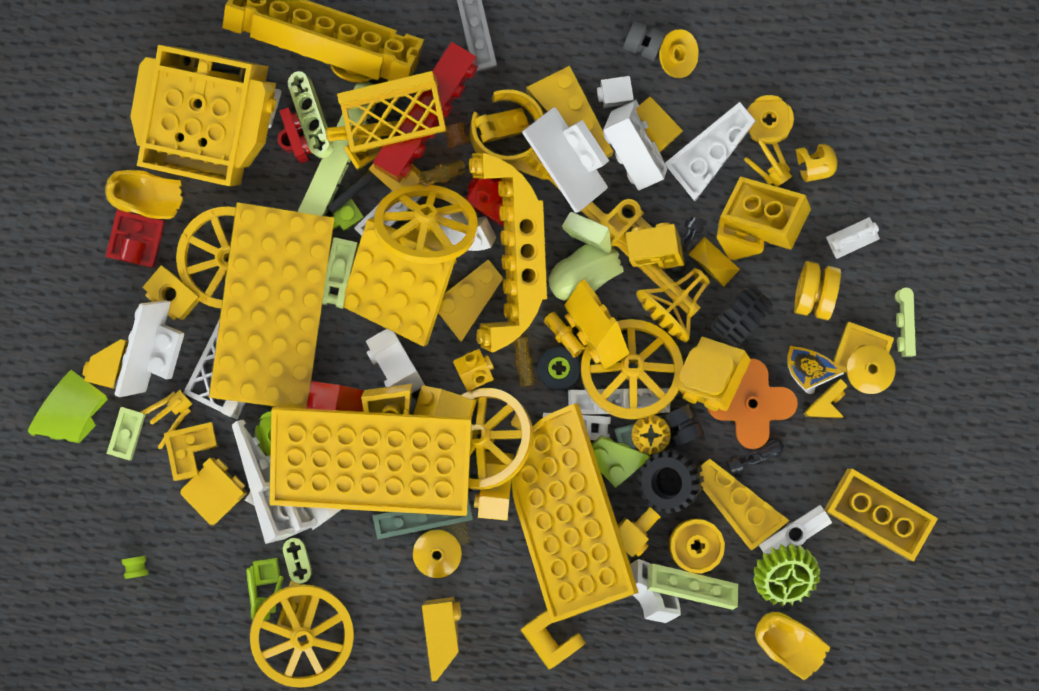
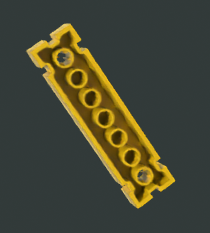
[222,0,424,81]

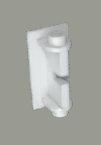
[826,217,880,259]

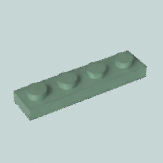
[373,495,473,540]

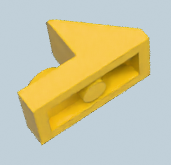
[803,379,847,418]

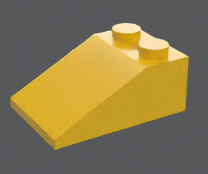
[720,177,811,250]

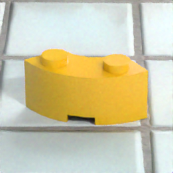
[474,451,514,520]

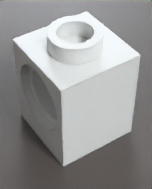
[597,76,634,108]

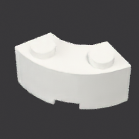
[439,204,496,251]
[366,329,425,393]
[630,559,681,623]

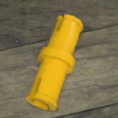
[543,312,585,358]

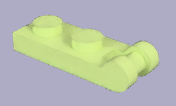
[322,237,358,309]
[895,288,916,357]

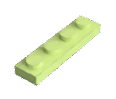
[647,564,738,610]

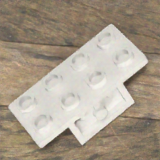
[522,107,609,213]
[115,300,184,397]

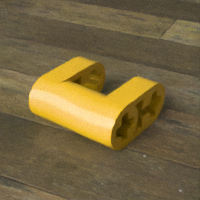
[520,610,586,670]

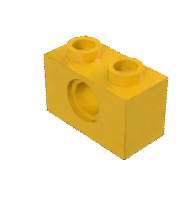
[142,265,199,320]

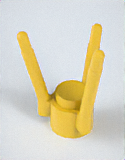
[744,140,792,187]
[141,390,192,449]

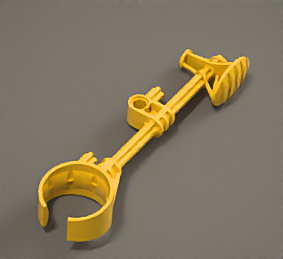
[470,90,710,342]

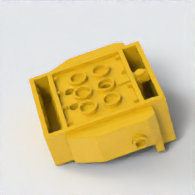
[130,45,276,186]

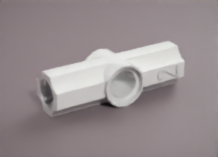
[759,505,832,554]

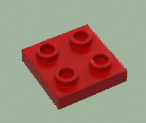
[277,108,312,164]
[466,178,504,227]
[105,210,165,268]

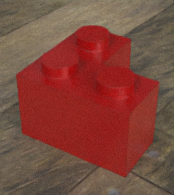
[306,381,364,412]

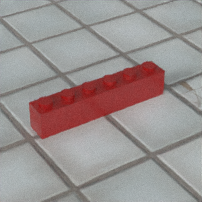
[373,42,478,183]

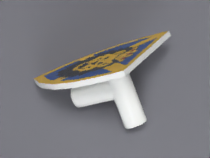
[787,346,844,394]

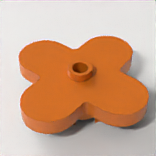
[707,359,798,449]

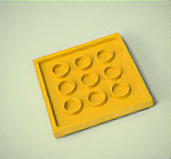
[343,218,456,347]

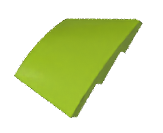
[28,370,108,443]

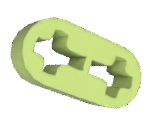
[283,538,312,584]

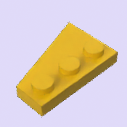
[438,260,503,342]

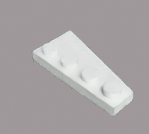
[665,102,755,201]

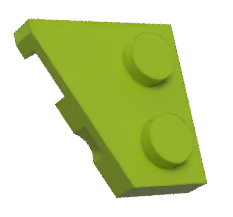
[591,435,651,488]

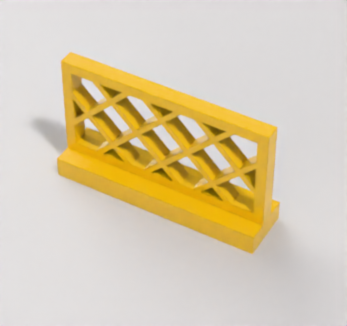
[337,71,447,153]

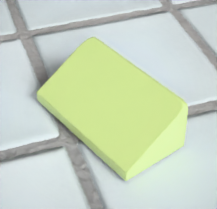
[562,212,611,252]

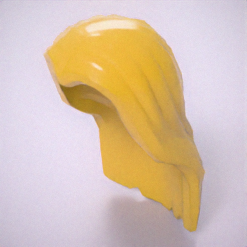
[105,170,183,219]
[755,612,830,680]

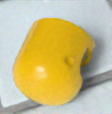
[795,144,837,182]

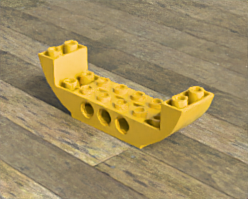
[469,153,547,352]

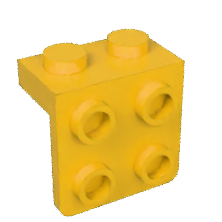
[180,458,248,525]

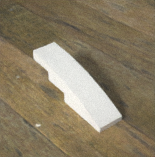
[568,388,670,415]

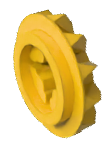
[631,415,671,455]

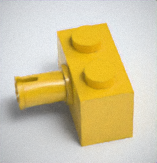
[617,507,661,557]

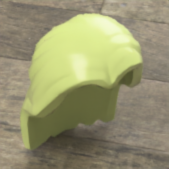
[548,244,624,301]

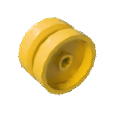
[794,261,841,320]
[668,519,725,573]

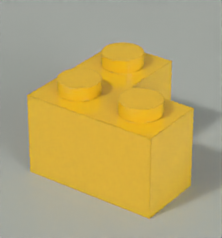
[626,223,684,269]

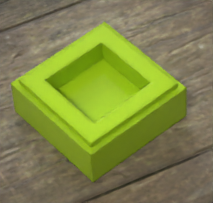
[253,558,280,586]

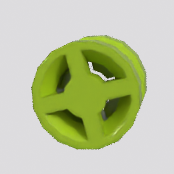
[121,555,149,579]

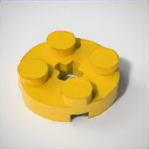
[747,95,794,144]

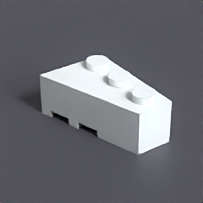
[603,100,667,191]

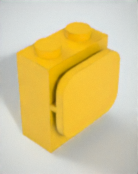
[677,337,751,412]

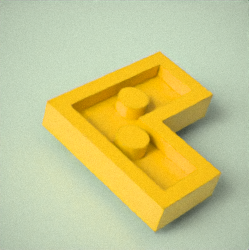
[164,422,218,481]

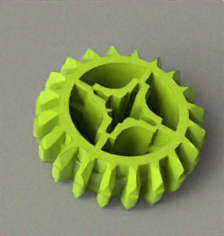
[753,543,820,607]

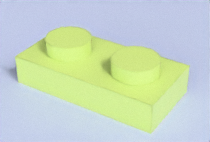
[106,407,146,460]

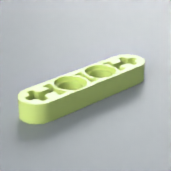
[288,71,334,158]

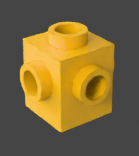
[453,349,494,392]

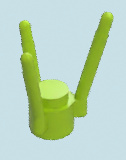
[246,566,284,620]

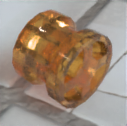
[443,122,470,149]

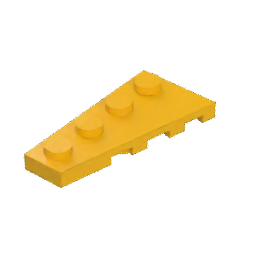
[699,459,790,551]

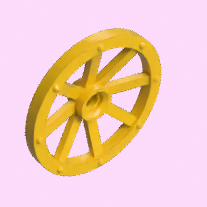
[374,184,478,264]
[176,207,236,308]
[581,319,683,419]
[461,388,533,490]
[250,585,354,687]

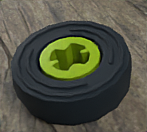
[537,347,581,390]

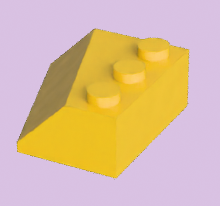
[564,279,629,369]
[422,597,462,681]

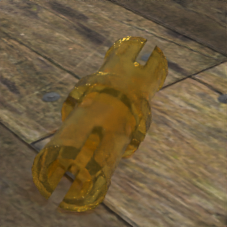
[419,160,465,187]
[513,337,535,387]

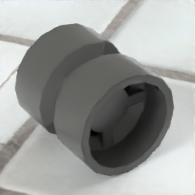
[623,20,666,62]

